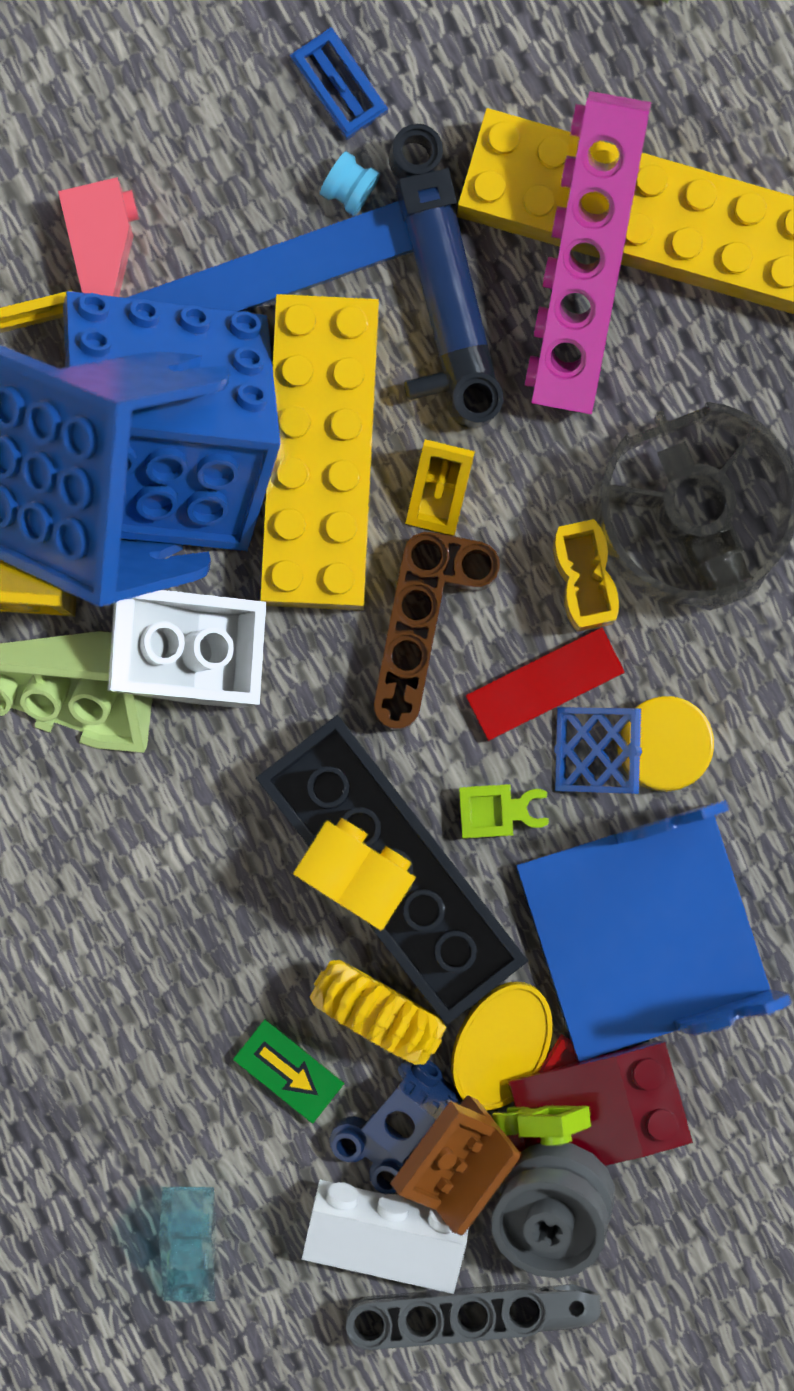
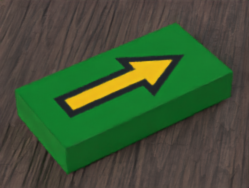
[233,1019,345,1124]

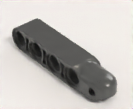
[346,1283,602,1350]

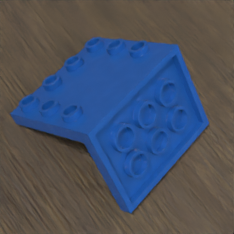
[63,291,280,551]

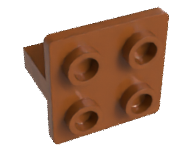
[390,1096,520,1236]

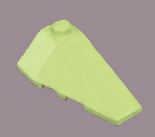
[0,631,152,753]

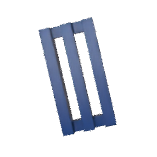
[290,27,388,140]

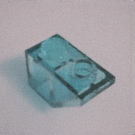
[159,1187,216,1303]

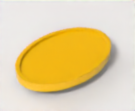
[451,981,552,1111]

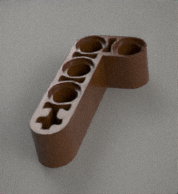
[374,532,500,730]

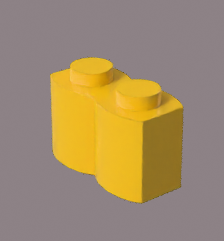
[553,519,619,632]
[293,818,416,931]

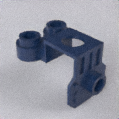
[329,1059,463,1195]

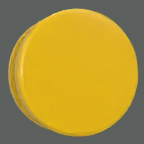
[617,696,714,792]

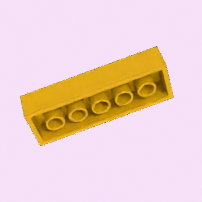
[260,294,379,611]

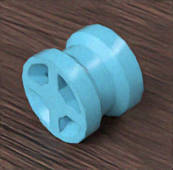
[320,151,381,216]

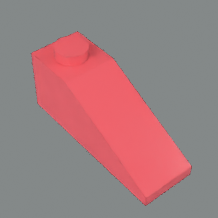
[58,177,139,297]

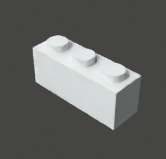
[302,1180,469,1294]

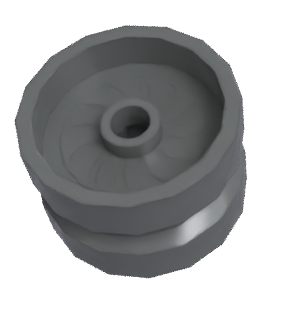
[492,1143,615,1279]

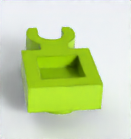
[459,784,549,839]
[492,1106,591,1146]

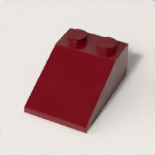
[508,1040,693,1166]

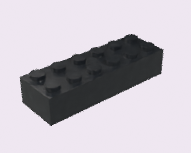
[256,714,528,1025]

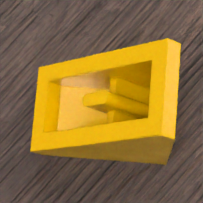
[405,439,475,536]

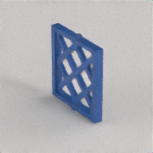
[554,707,642,794]

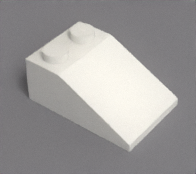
[108,590,266,708]

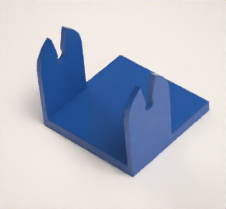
[0,345,230,607]
[515,800,792,1062]

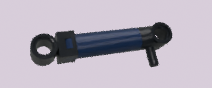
[389,124,504,428]

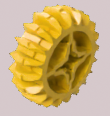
[309,960,446,1065]

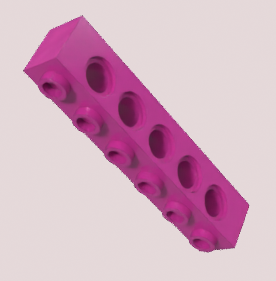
[525,91,651,415]

